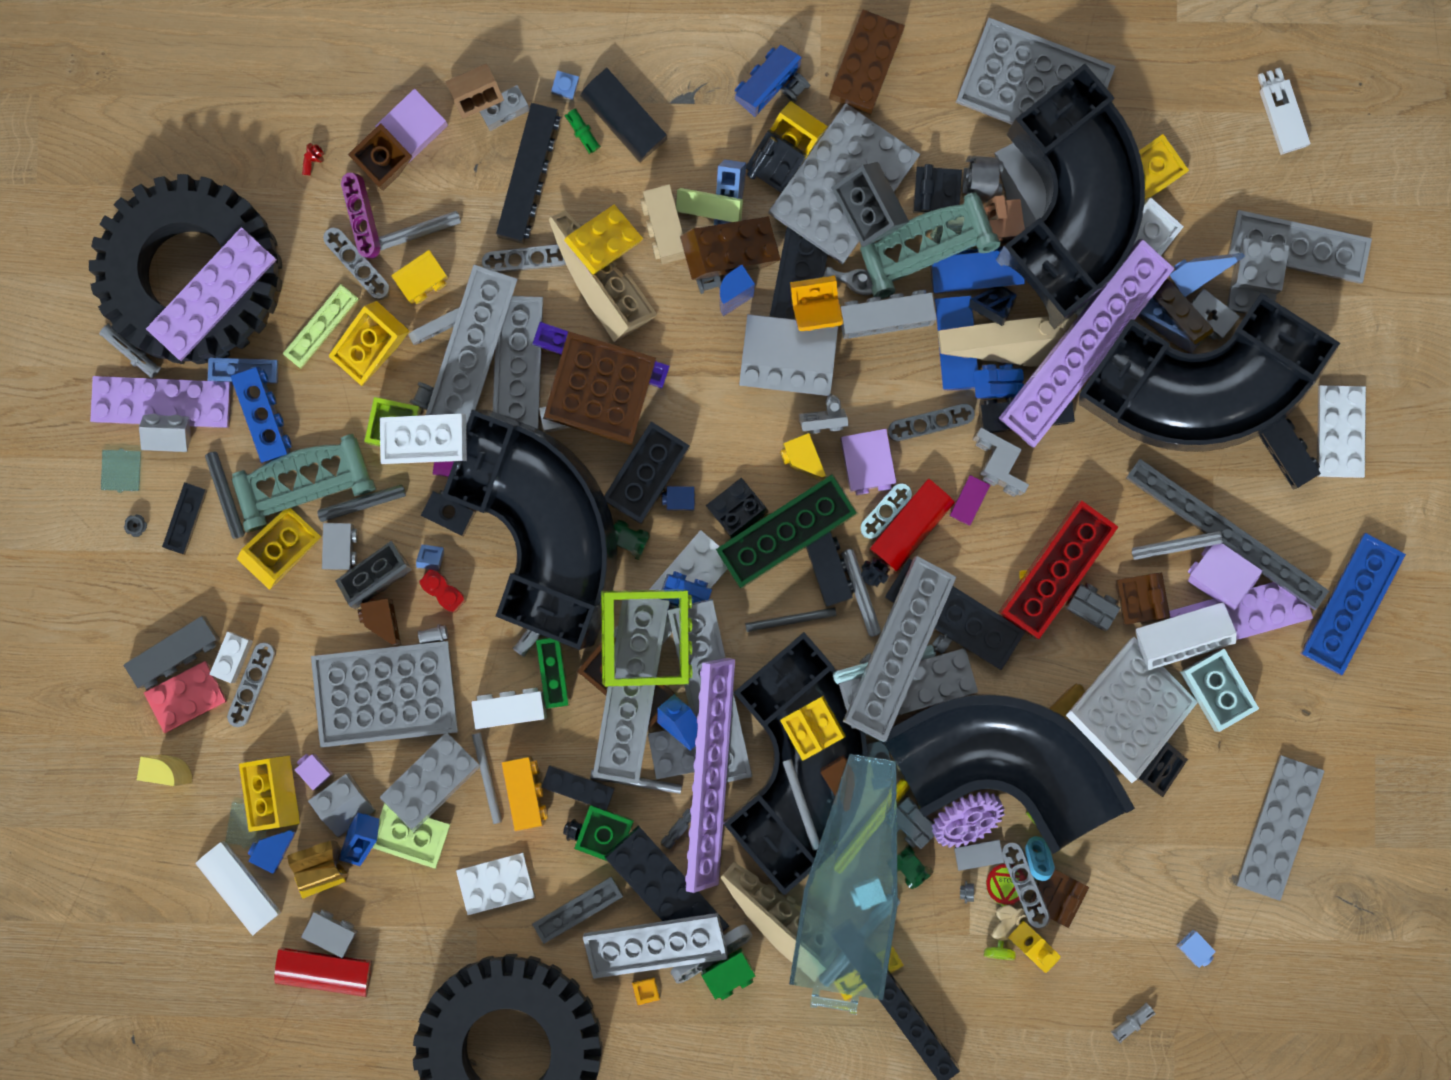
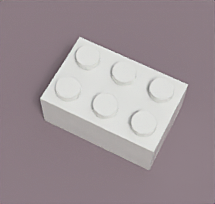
[472,688,547,729]

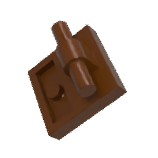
[1116,572,1170,625]
[1029,869,1090,928]

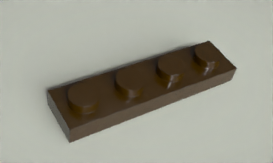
[1152,278,1214,345]

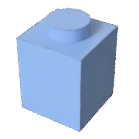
[1176,930,1216,968]

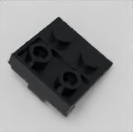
[746,129,807,193]
[913,164,962,214]
[706,477,769,539]

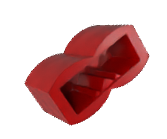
[419,569,466,613]

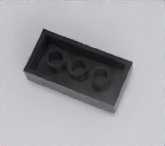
[604,422,690,525]

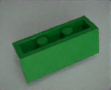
[536,638,570,709]

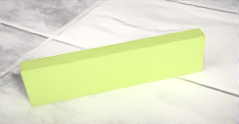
[283,284,359,369]

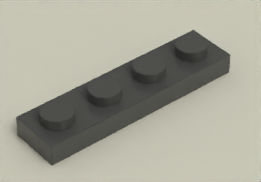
[532,876,623,944]

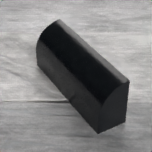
[581,68,667,163]

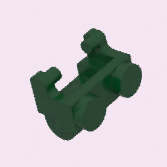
[614,520,650,560]
[890,844,934,889]

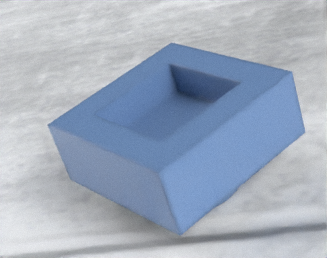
[551,71,579,100]
[416,544,444,571]

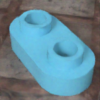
[1025,836,1055,881]

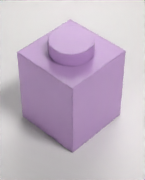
[295,754,333,790]

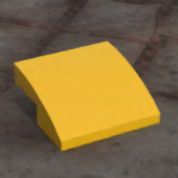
[780,696,846,761]

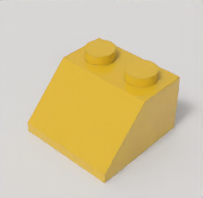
[771,101,828,168]
[391,250,449,305]
[780,433,826,481]

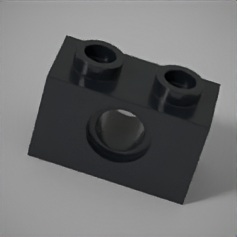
[421,490,476,537]

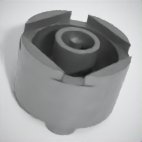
[962,155,1003,203]

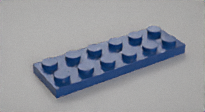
[1300,533,1406,675]

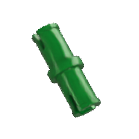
[564,108,601,154]

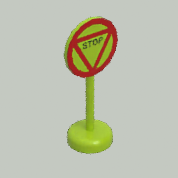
[983,864,1026,960]

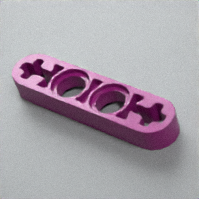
[341,172,381,258]

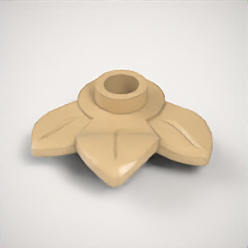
[991,905,1030,949]

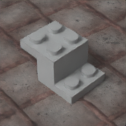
[1227,238,1289,314]
[973,428,1029,497]

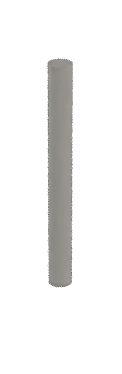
[472,733,502,824]
[783,759,821,850]
[590,770,682,794]

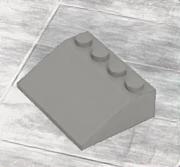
[739,314,838,396]

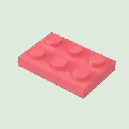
[144,661,227,733]

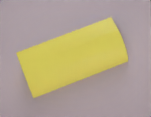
[137,754,192,786]

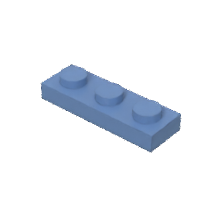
[208,358,278,384]

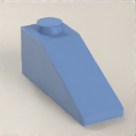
[714,159,746,225]
[1170,253,1245,297]
[1138,298,1201,354]

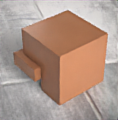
[983,195,1025,243]

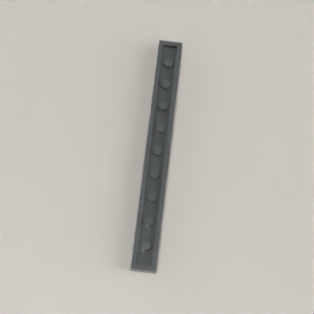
[1126,459,1329,610]

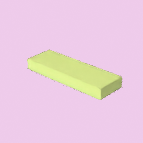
[676,188,743,222]

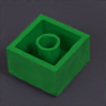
[574,805,634,861]
[701,948,756,1000]

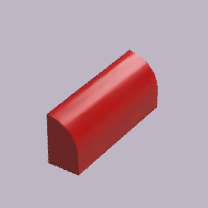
[869,478,955,573]
[274,947,372,997]

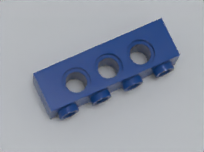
[230,366,292,463]

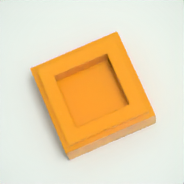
[632,977,660,1005]

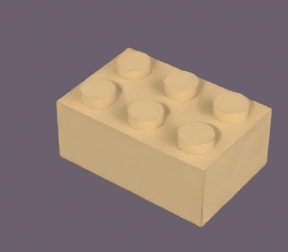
[640,184,686,264]

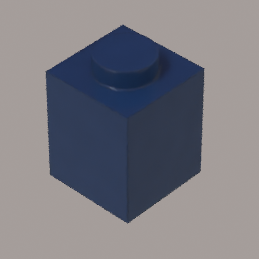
[662,486,695,511]

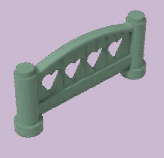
[860,193,1000,299]
[232,434,376,532]

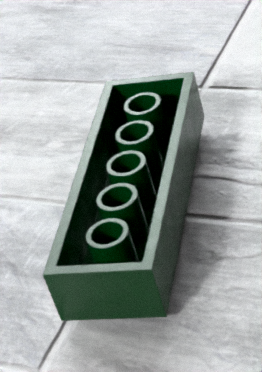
[716,474,859,588]

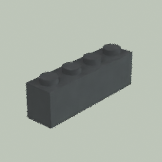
[123,616,220,690]

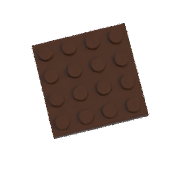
[543,331,656,445]

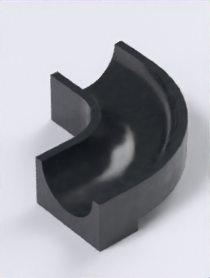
[996,64,1145,330]
[1079,293,1340,452]
[442,410,617,650]
[723,632,867,895]
[881,694,1135,854]

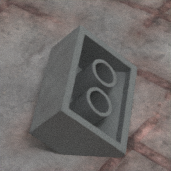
[831,162,909,247]
[335,541,412,610]

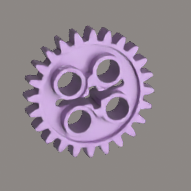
[932,792,1005,848]

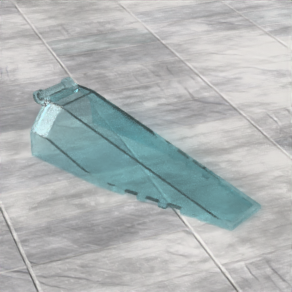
[789,754,898,1015]

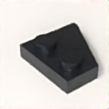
[969,286,1017,326]

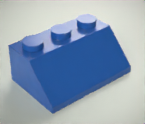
[735,45,802,117]

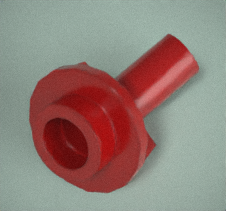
[302,143,324,176]

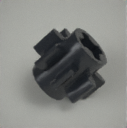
[860,557,890,587]

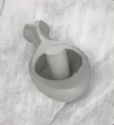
[824,267,873,295]

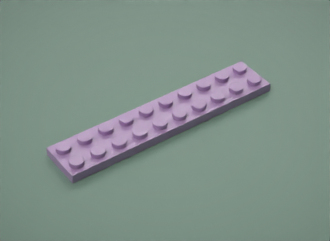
[999,239,1174,447]
[685,658,735,893]

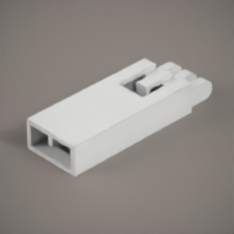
[1258,67,1311,155]

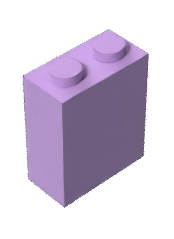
[375,89,448,162]
[840,429,896,495]
[1188,543,1262,613]

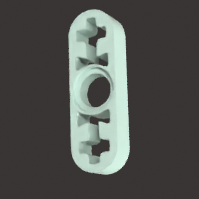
[860,484,912,539]

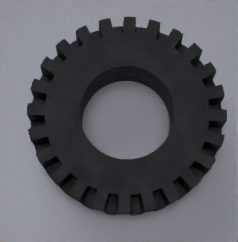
[89,174,282,364]
[413,954,603,1080]

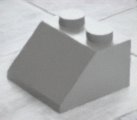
[308,773,376,837]

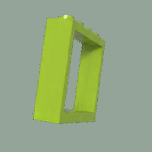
[601,589,693,687]

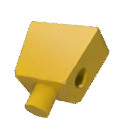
[1008,921,1061,973]

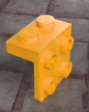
[790,276,843,331]

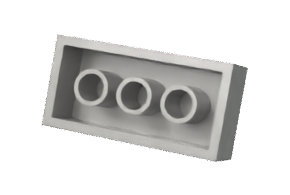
[841,290,936,339]
[380,732,480,833]

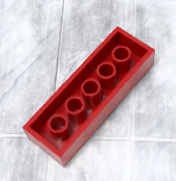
[998,500,1118,639]

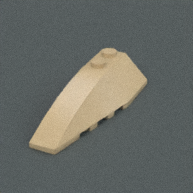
[549,211,657,342]
[938,314,1076,367]
[721,862,841,981]

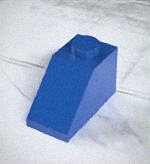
[657,694,698,751]
[339,813,379,866]
[248,829,296,874]

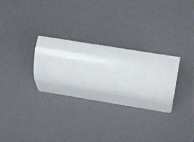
[1136,602,1237,670]
[196,841,282,936]

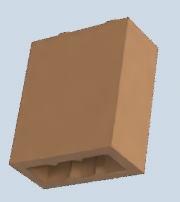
[445,63,504,119]

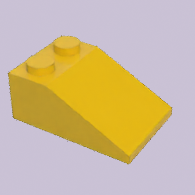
[329,301,410,386]
[237,508,321,590]

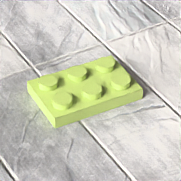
[373,803,451,869]

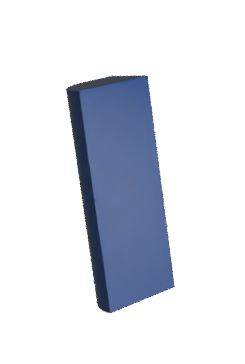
[930,246,1025,293]
[720,265,755,317]
[935,296,978,391]

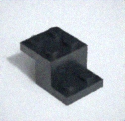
[1106,742,1188,797]

